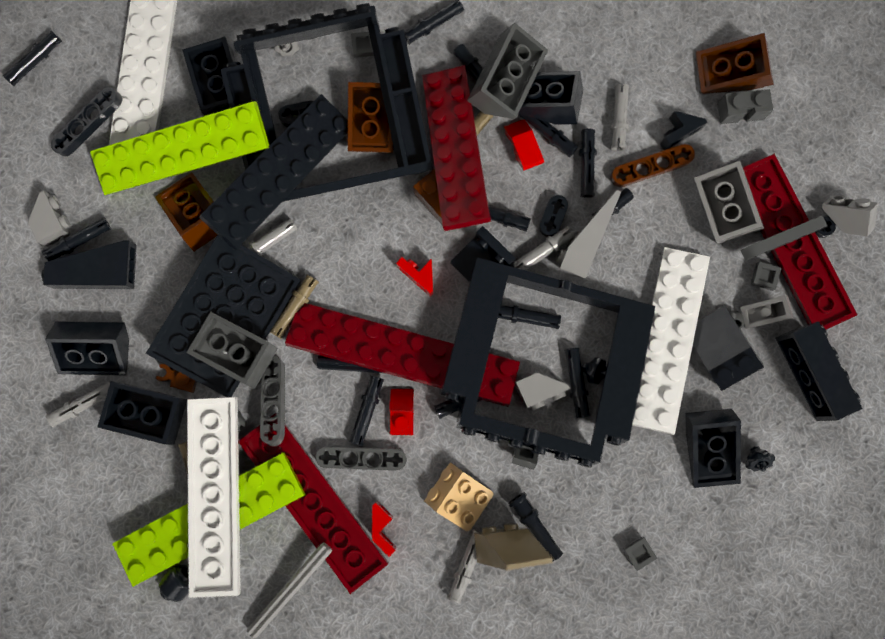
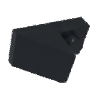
[660,111,708,150]

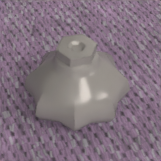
[274,42,300,57]

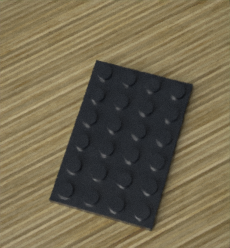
[146,235,301,398]

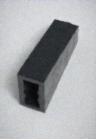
[41,240,137,289]

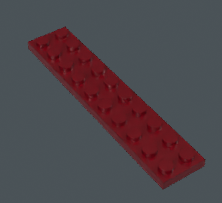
[285,303,520,407]

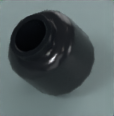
[159,565,189,602]

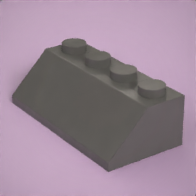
[467,23,548,119]

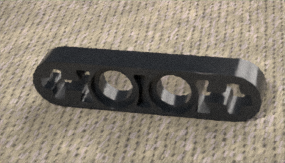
[51,87,122,157]

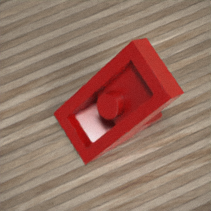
[396,257,433,297]
[389,389,414,435]

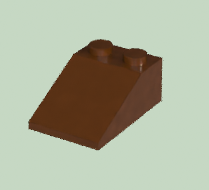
[696,33,774,94]
[348,82,393,153]
[155,172,217,252]

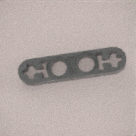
[740,216,827,261]
[260,356,285,446]
[315,447,407,471]

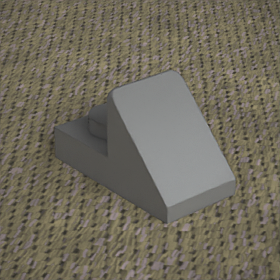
[740,295,793,329]

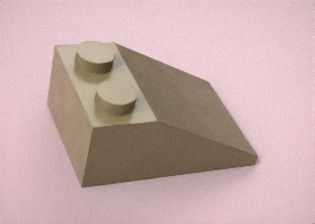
[474,523,553,570]

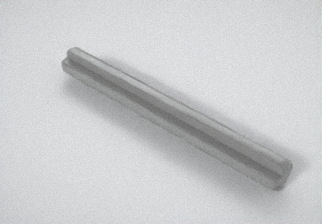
[247,543,332,638]

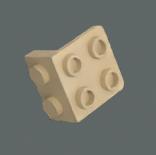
[424,462,493,531]

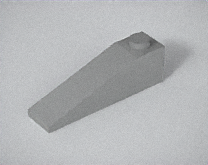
[557,190,621,278]

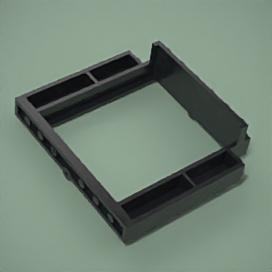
[220,3,433,202]
[441,257,655,467]

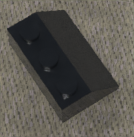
[45,321,129,375]

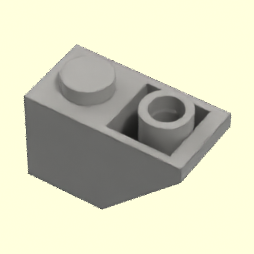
[28,190,72,247]
[822,195,878,236]
[515,373,570,411]

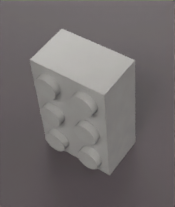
[694,161,764,244]

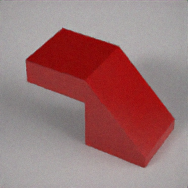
[504,119,544,171]
[372,501,397,557]

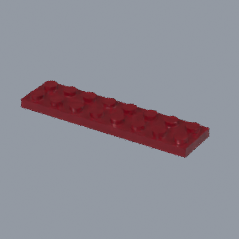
[422,65,491,231]
[743,153,858,330]
[238,413,389,594]

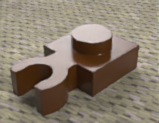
[155,364,197,393]

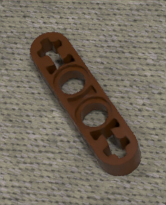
[610,144,695,187]

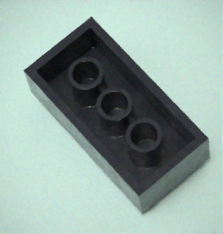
[775,321,863,421]

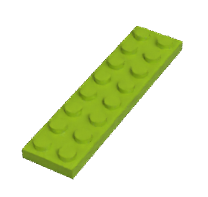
[90,101,270,195]
[112,453,306,587]

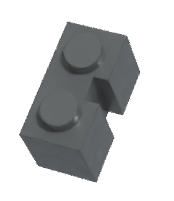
[717,89,774,124]

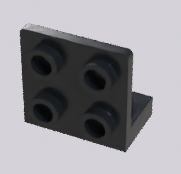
[450,226,516,282]

